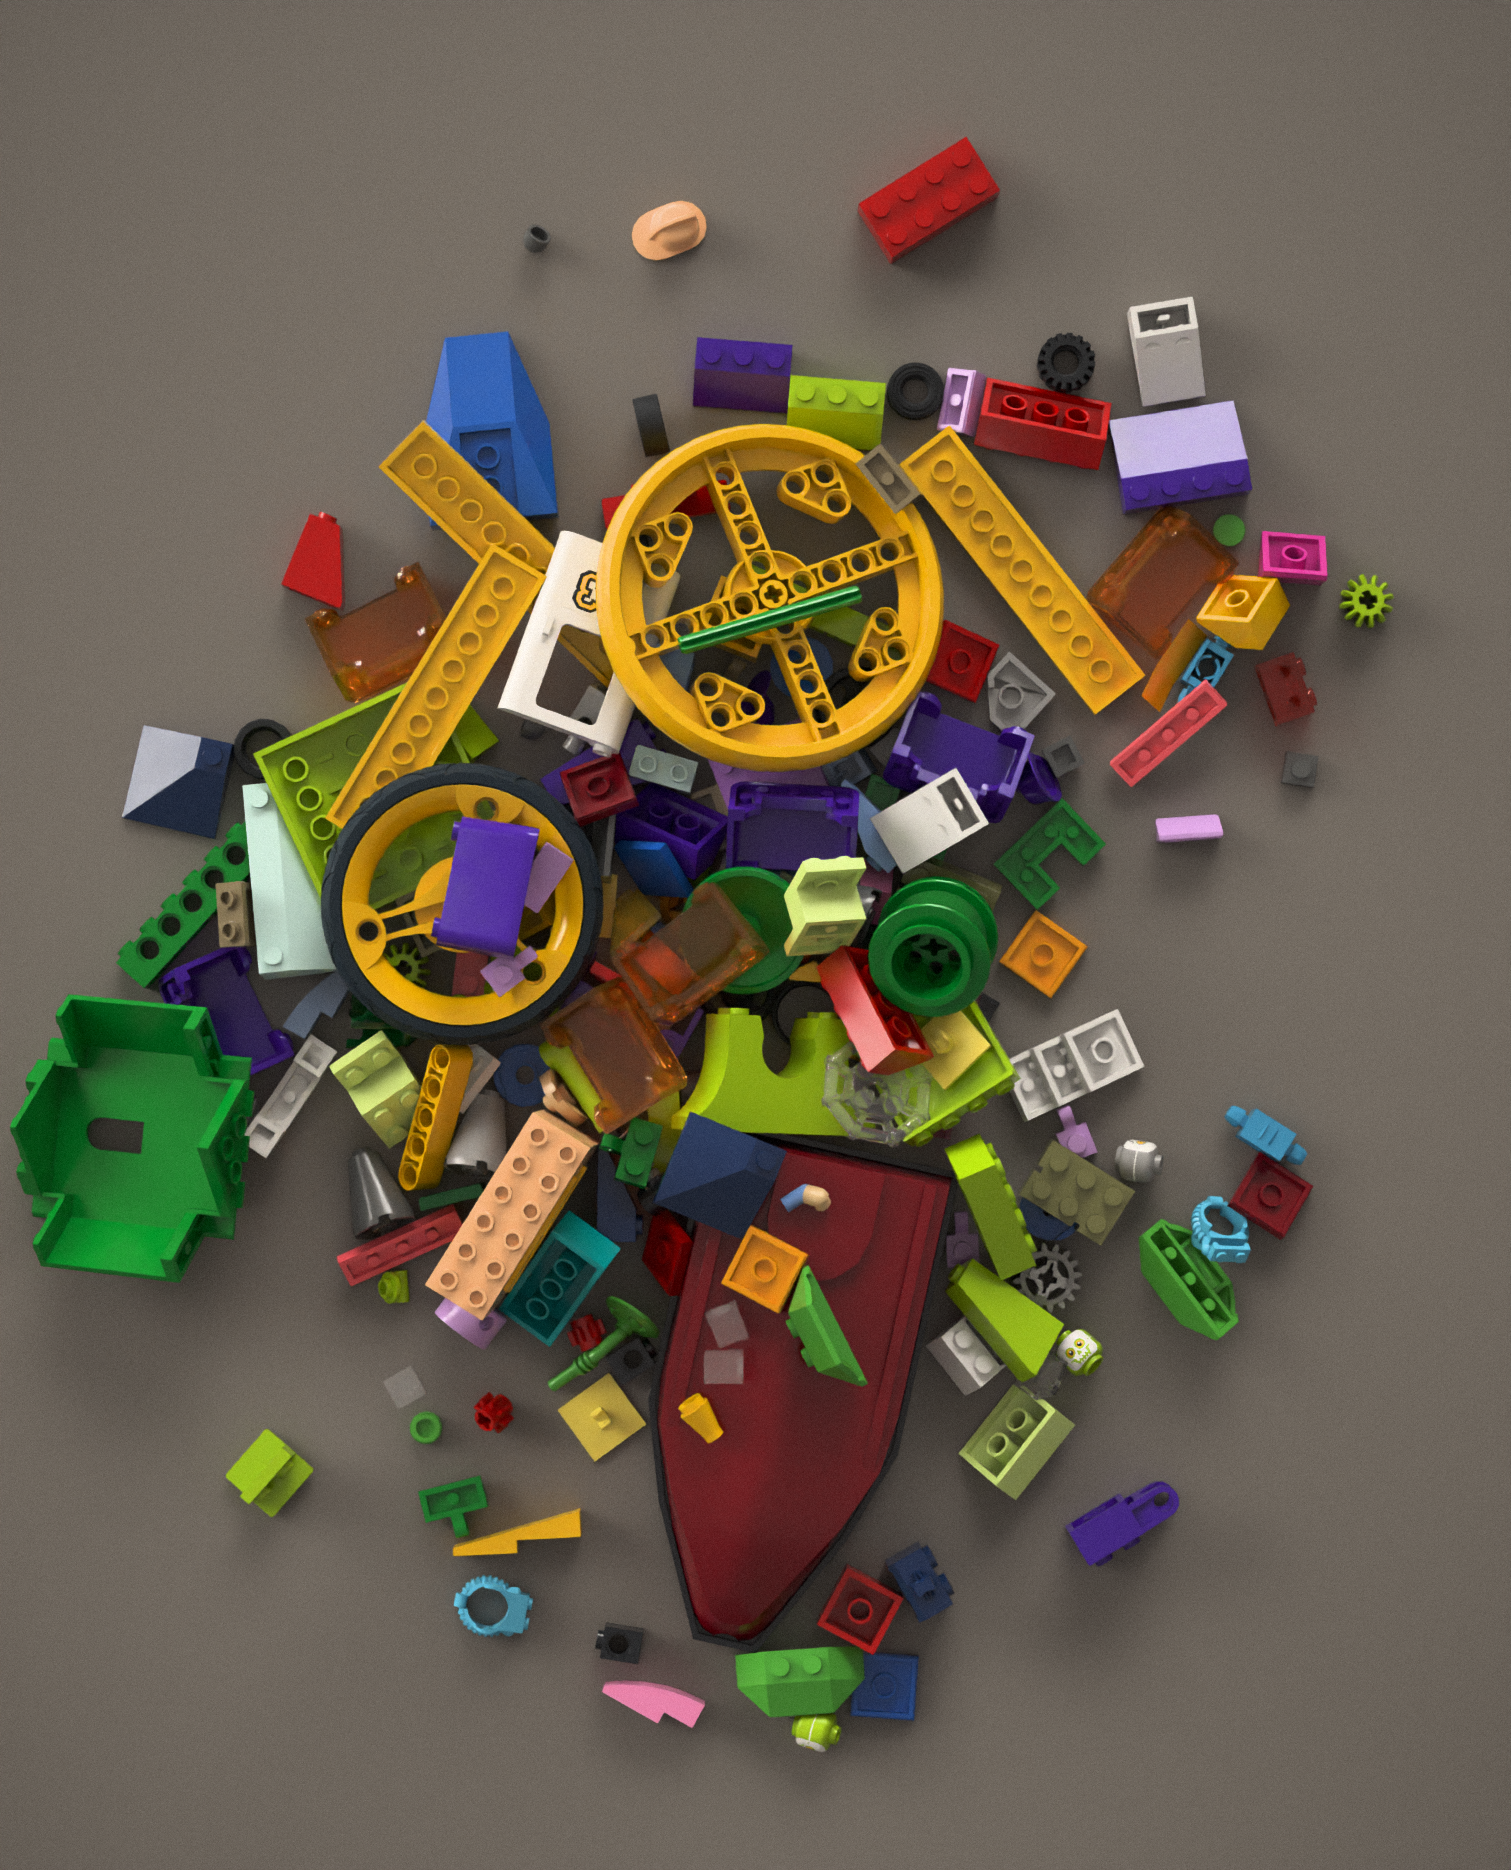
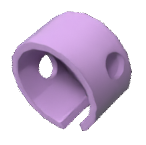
[434,1298,507,1350]

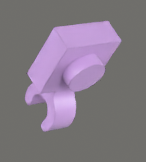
[480,946,538,997]
[1055,1104,1097,1158]
[946,1211,979,1268]

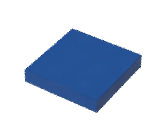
[614,840,694,898]
[850,1651,919,1721]

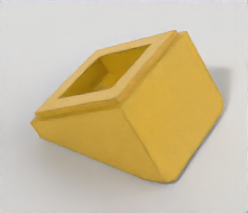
[789,960,821,983]

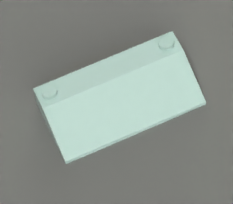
[242,783,337,980]

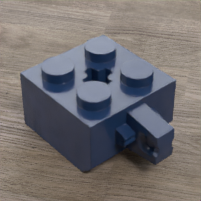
[885,1541,955,1623]

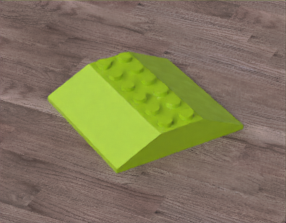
[253,683,494,910]

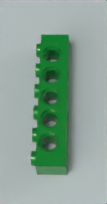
[116,821,250,989]

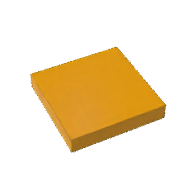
[999,910,1088,999]
[721,1225,809,1314]

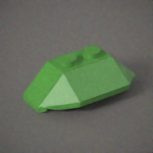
[1139,1219,1239,1340]
[785,1265,868,1387]
[735,1646,865,1718]

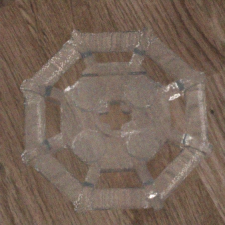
[821,1041,934,1148]

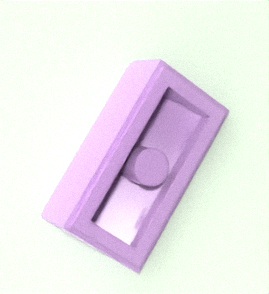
[937,368,986,437]
[1155,814,1223,843]

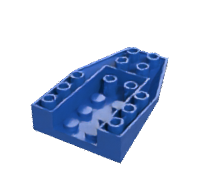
[426,331,559,531]

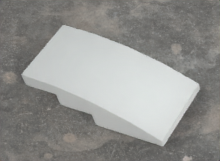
[1010,1009,1145,1122]

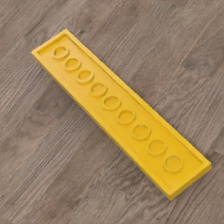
[379,420,614,688]
[899,425,1145,715]
[325,543,547,829]

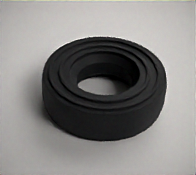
[887,362,944,420]

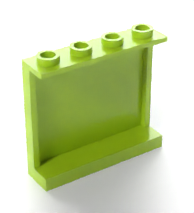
[849,1001,1021,1147]

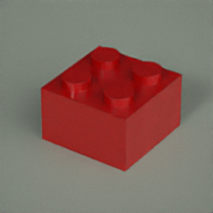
[816,1563,904,1655]

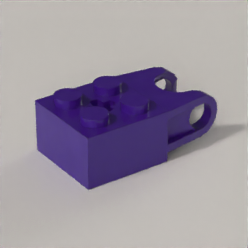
[1065,1481,1179,1567]

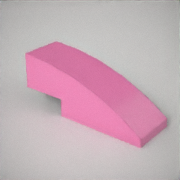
[602,1680,705,1728]

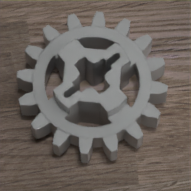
[1012,1243,1082,1313]

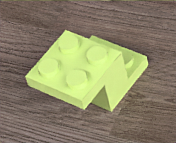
[784,856,866,956]
[329,1030,422,1149]

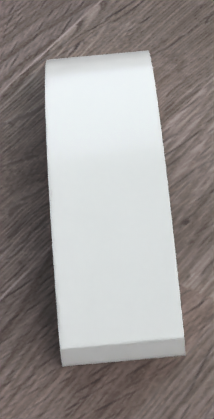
[244,1034,337,1158]

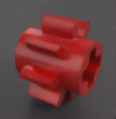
[567,1313,607,1352]
[473,1392,514,1434]

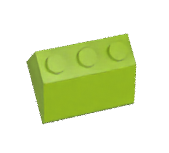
[787,375,886,451]

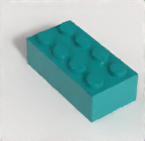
[499,1210,621,1347]

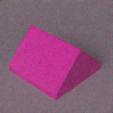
[1258,531,1327,586]

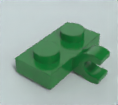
[599,1117,663,1189]
[418,1475,489,1538]

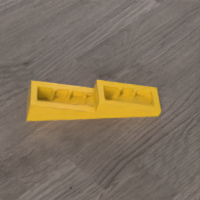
[453,1508,582,1556]

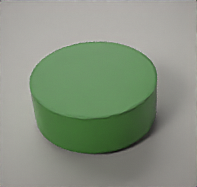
[1212,514,1245,547]
[410,1411,443,1444]

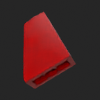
[281,512,345,611]

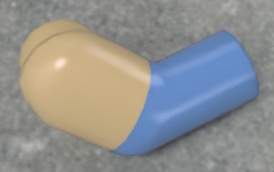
[780,1184,831,1212]

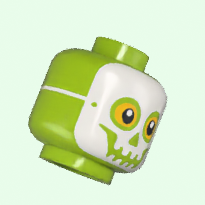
[1056,1329,1104,1376]
[792,1713,841,1752]

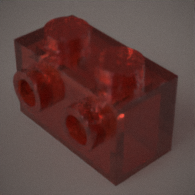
[1254,652,1317,727]

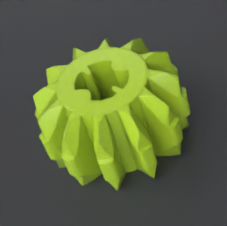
[1339,574,1394,629]
[383,943,431,987]

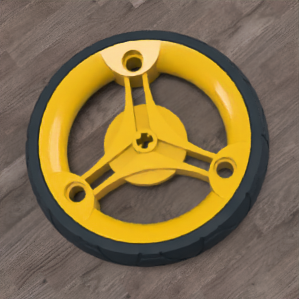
[321,763,604,1045]

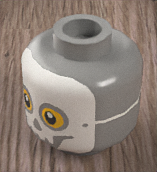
[1115,1139,1164,1184]

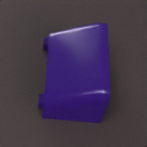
[883,691,1035,823]
[726,781,860,871]
[431,816,540,961]
[158,947,295,1077]

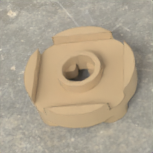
[539,1068,588,1128]

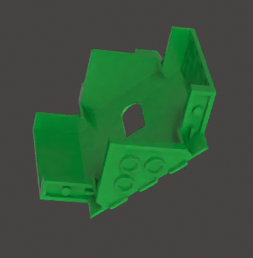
[10,994,255,1283]

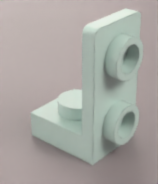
[629,745,699,795]

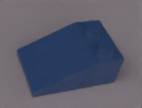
[597,1144,644,1242]

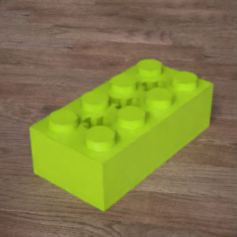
[944,1133,1037,1280]

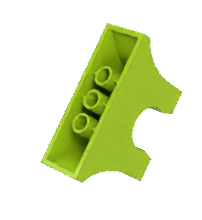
[671,1008,875,1137]

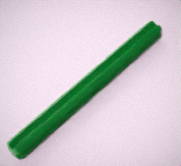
[678,586,862,654]

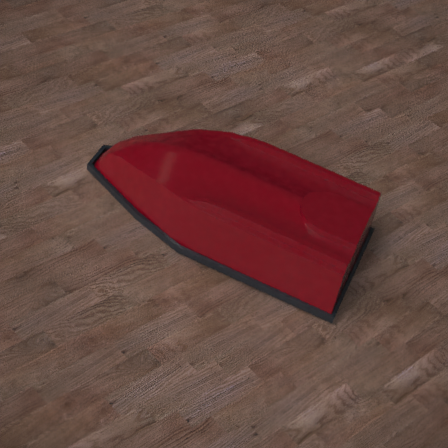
[648,1132,958,1653]

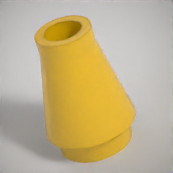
[678,1393,723,1444]

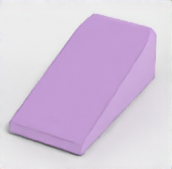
[524,841,574,914]

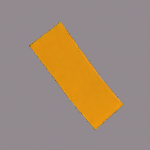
[1142,619,1207,712]

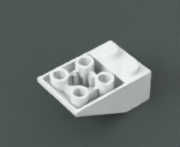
[1127,297,1206,407]
[870,768,989,874]
[926,1314,1006,1396]

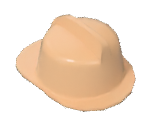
[632,201,707,261]

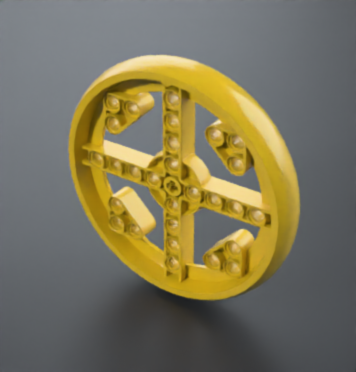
[596,424,944,772]

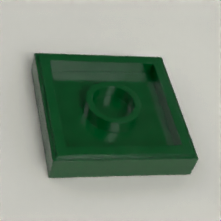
[418,1182,486,1211]

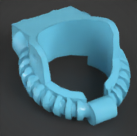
[1191,1196,1251,1263]
[453,1575,533,1637]

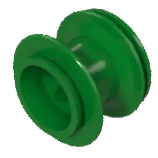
[868,876,998,1017]

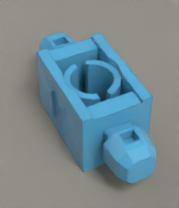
[1178,635,1234,703]
[1224,1106,1307,1165]

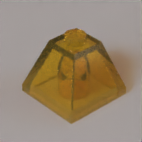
[610,889,663,960]

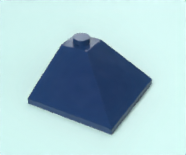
[122,725,235,839]
[652,1112,787,1239]

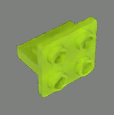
[225,1429,314,1517]

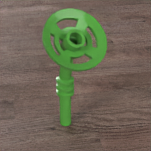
[548,1296,660,1391]

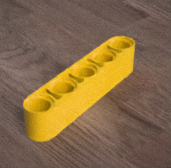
[398,1044,473,1191]

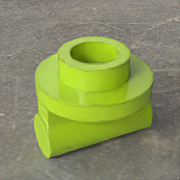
[378,1270,410,1304]

